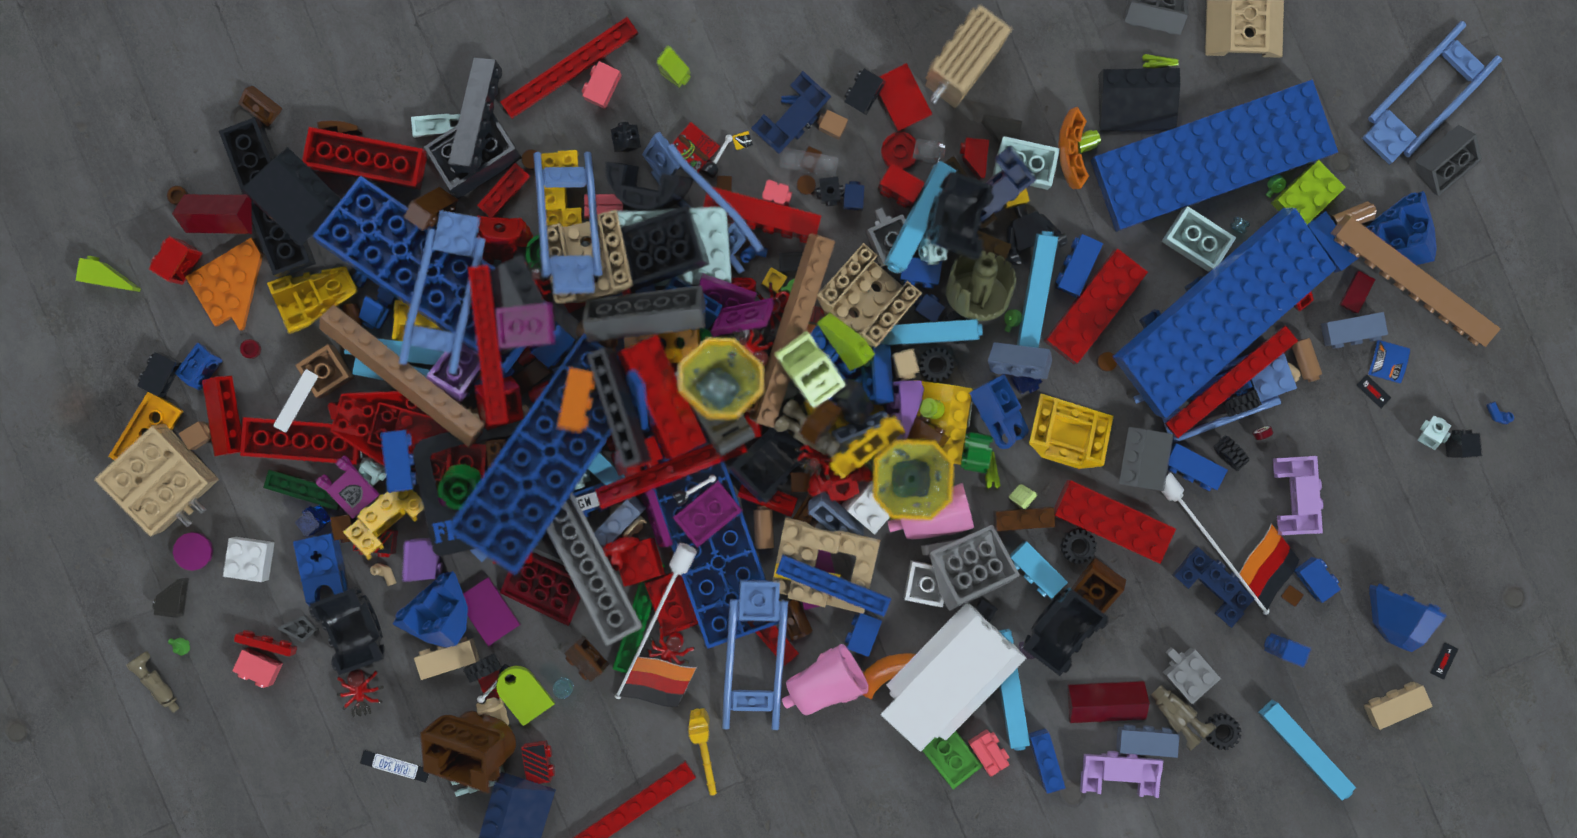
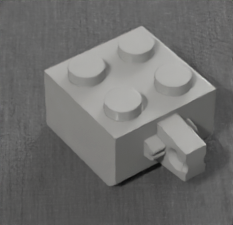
[865,208,918,267]
[1162,647,1221,704]

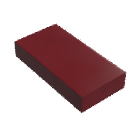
[1339,271,1376,314]

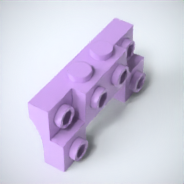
[1273,456,1323,535]
[1080,751,1163,798]

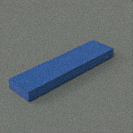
[628,370,650,434]

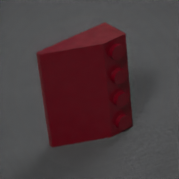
[500,552,582,626]

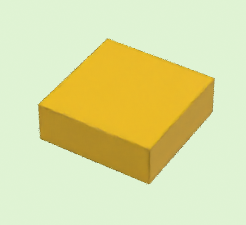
[761,267,787,293]

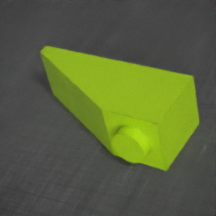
[657,46,691,88]
[75,256,141,292]
[817,313,875,371]

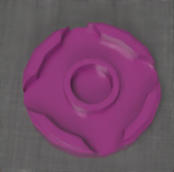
[173,532,213,571]

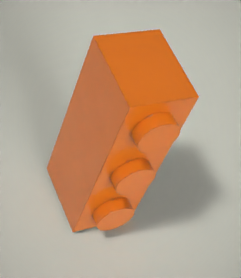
[558,368,596,433]

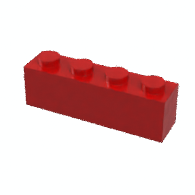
[202,376,242,456]

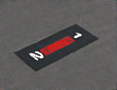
[1357,374,1391,408]
[1431,643,1458,680]

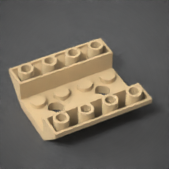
[1205,0,1284,58]
[547,210,632,303]
[817,243,922,347]

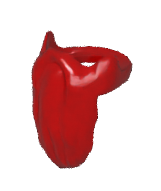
[603,537,639,571]

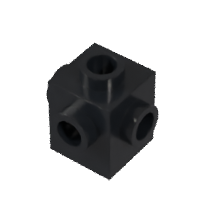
[611,122,641,152]
[816,176,844,207]

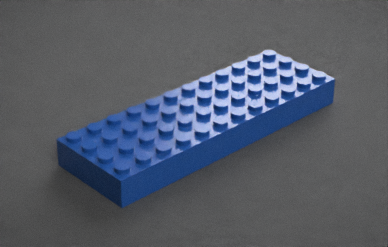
[1090,79,1338,232]
[313,176,546,374]
[1112,208,1336,418]
[448,333,631,575]
[643,423,779,649]

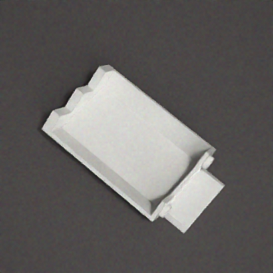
[880,602,1026,752]

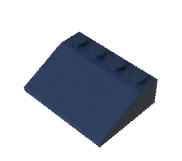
[479,772,556,838]

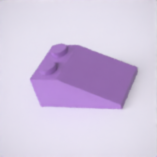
[426,343,481,404]
[885,381,924,440]
[403,538,443,581]

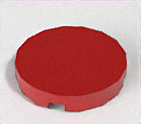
[881,132,919,170]

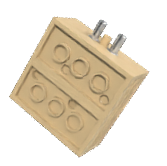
[925,5,1012,109]
[94,424,219,536]

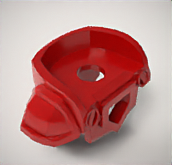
[477,215,533,265]
[807,461,874,504]

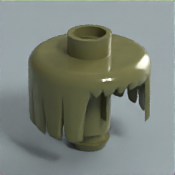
[946,251,1016,321]

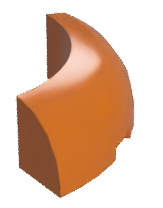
[1058,107,1089,189]
[863,653,916,700]

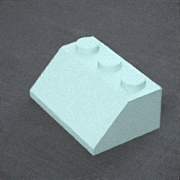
[992,136,1060,190]

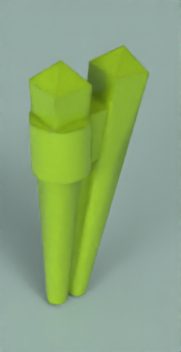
[1142,54,1179,68]
[985,452,1001,489]

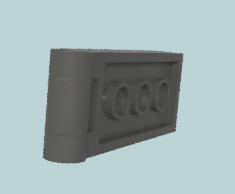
[675,368,755,456]

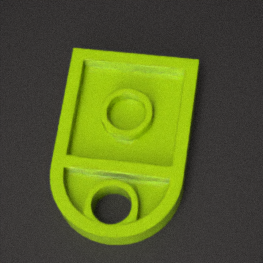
[497,666,555,726]

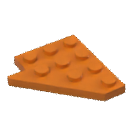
[185,238,263,331]

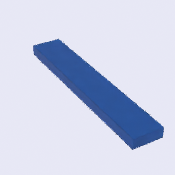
[776,555,891,617]

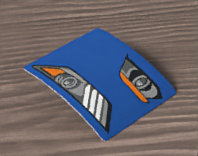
[1368,340,1410,383]

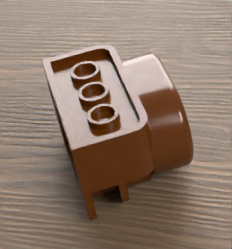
[420,711,516,793]

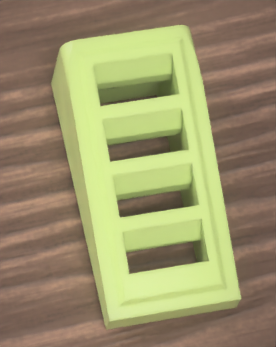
[1009,484,1037,509]

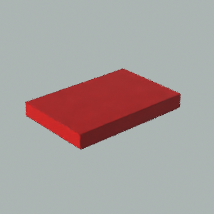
[879,63,932,132]
[645,572,699,637]

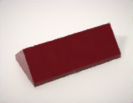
[172,194,252,234]
[1068,681,1150,723]

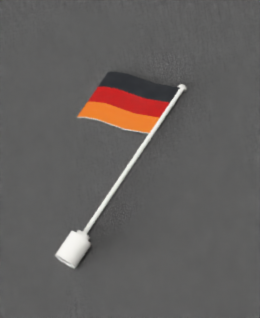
[1161,471,1299,615]
[614,543,697,707]

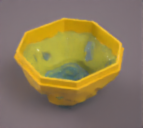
[679,338,764,419]
[873,439,954,520]

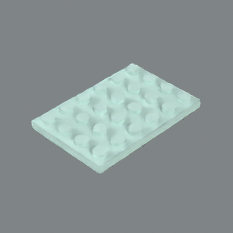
[617,207,732,286]

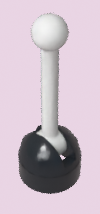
[701,135,733,178]
[672,475,716,507]
[477,664,514,703]

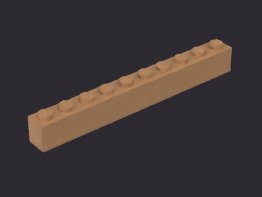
[1331,214,1501,347]
[749,234,835,428]
[320,305,484,447]

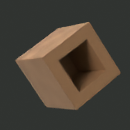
[817,110,848,140]
[178,421,212,450]

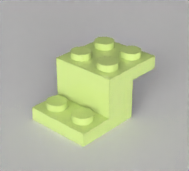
[775,331,846,408]

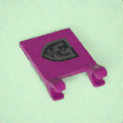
[316,456,380,519]

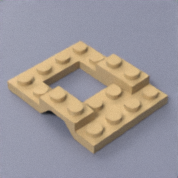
[772,518,880,614]

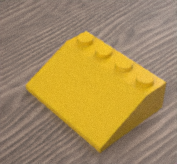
[902,380,973,465]

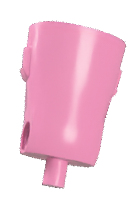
[887,483,974,539]
[782,644,868,715]

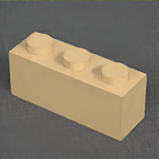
[891,349,919,381]
[414,637,480,680]
[1364,682,1433,730]

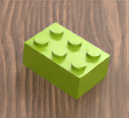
[1271,160,1346,225]

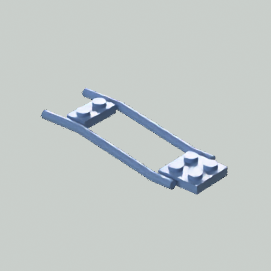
[1362,21,1502,164]
[642,132,763,275]
[533,152,602,294]
[399,211,485,374]
[1133,353,1297,444]
[722,580,788,730]

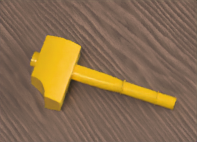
[689,708,717,795]

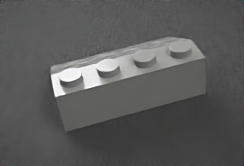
[929,524,1020,611]

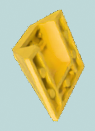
[1029,393,1113,469]

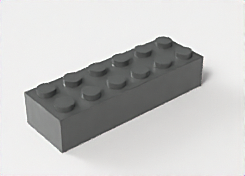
[583,286,706,342]

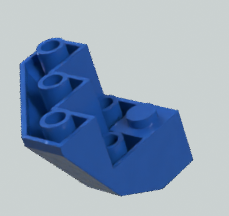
[1365,191,1437,265]
[392,571,468,648]
[1369,584,1446,652]

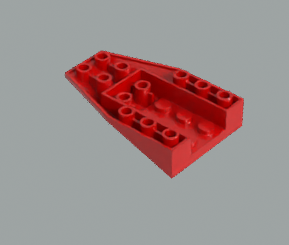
[331,391,449,481]

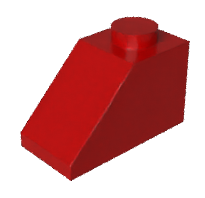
[960,137,989,181]

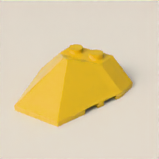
[267,266,358,334]

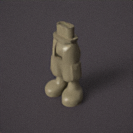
[774,400,841,457]
[125,651,179,713]
[1151,685,1216,751]

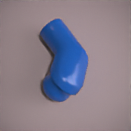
[740,245,768,263]
[1486,401,1514,424]

